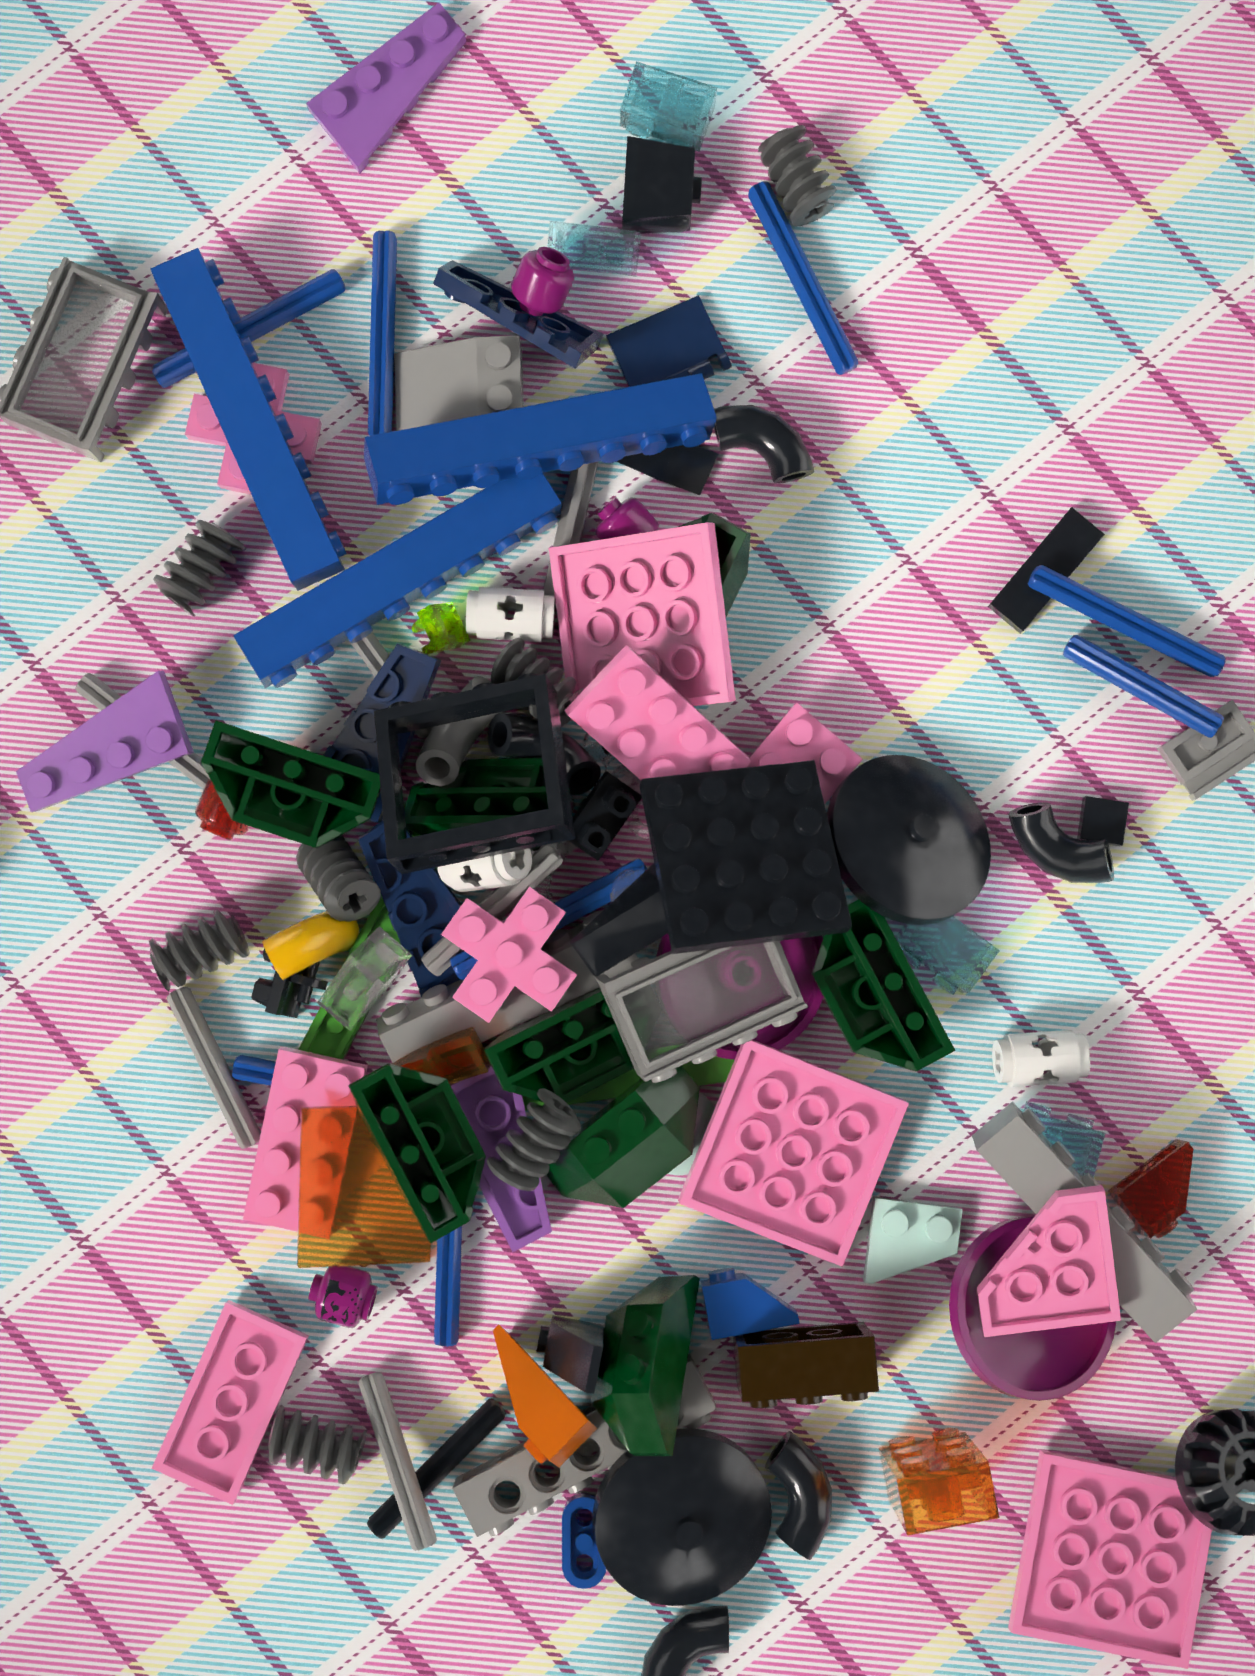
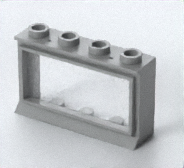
[0,257,168,462]
[596,941,808,1083]

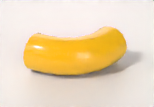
[262,911,359,980]

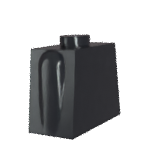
[622,136,702,235]

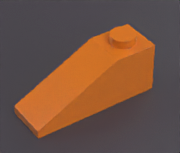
[492,1324,598,1468]

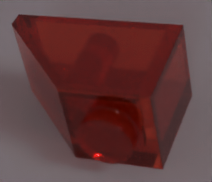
[1108,1139,1194,1238]

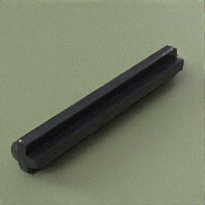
[367,1398,506,1539]

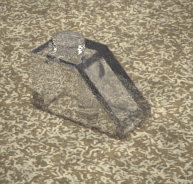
[317,927,413,1031]

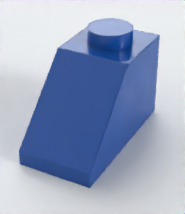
[700,1268,800,1340]

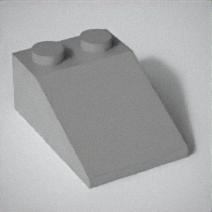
[394,336,524,431]

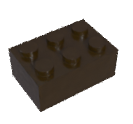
[733,1322,879,1408]

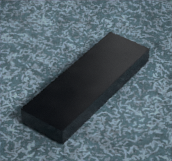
[987,507,1105,634]

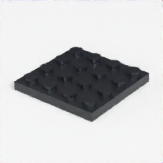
[639,760,852,954]

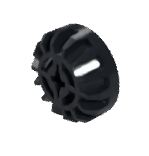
[1175,1408,1255,1536]

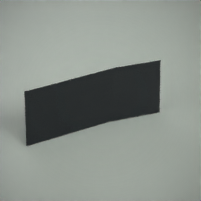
[617,445,719,495]

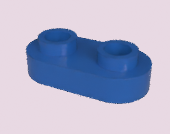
[562,1493,606,1589]

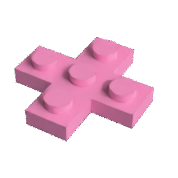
[185,363,322,495]
[441,887,577,1023]

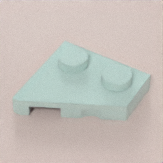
[863,1196,963,1284]

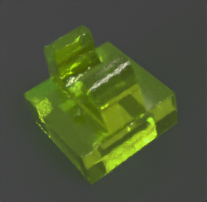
[412,602,471,654]

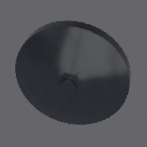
[827,755,991,925]
[592,1428,772,1606]

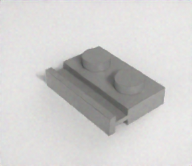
[1157,700,1255,801]

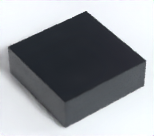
[1077,796,1129,846]

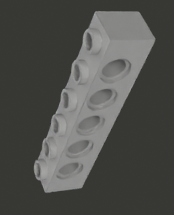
[452,1353,716,1537]

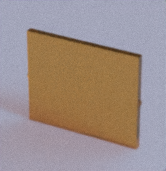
[297,1106,431,1268]

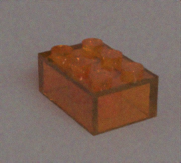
[879,1428,1000,1536]

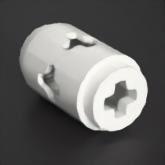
[466,587,555,642]
[438,848,532,892]
[992,1030,1090,1087]

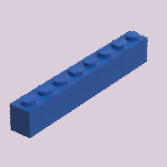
[150,248,347,591]
[364,373,717,505]
[233,473,562,688]

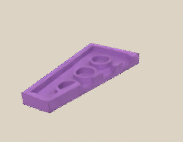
[306,3,466,174]
[16,671,194,812]
[450,1064,552,1252]

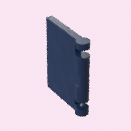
[606,295,732,387]

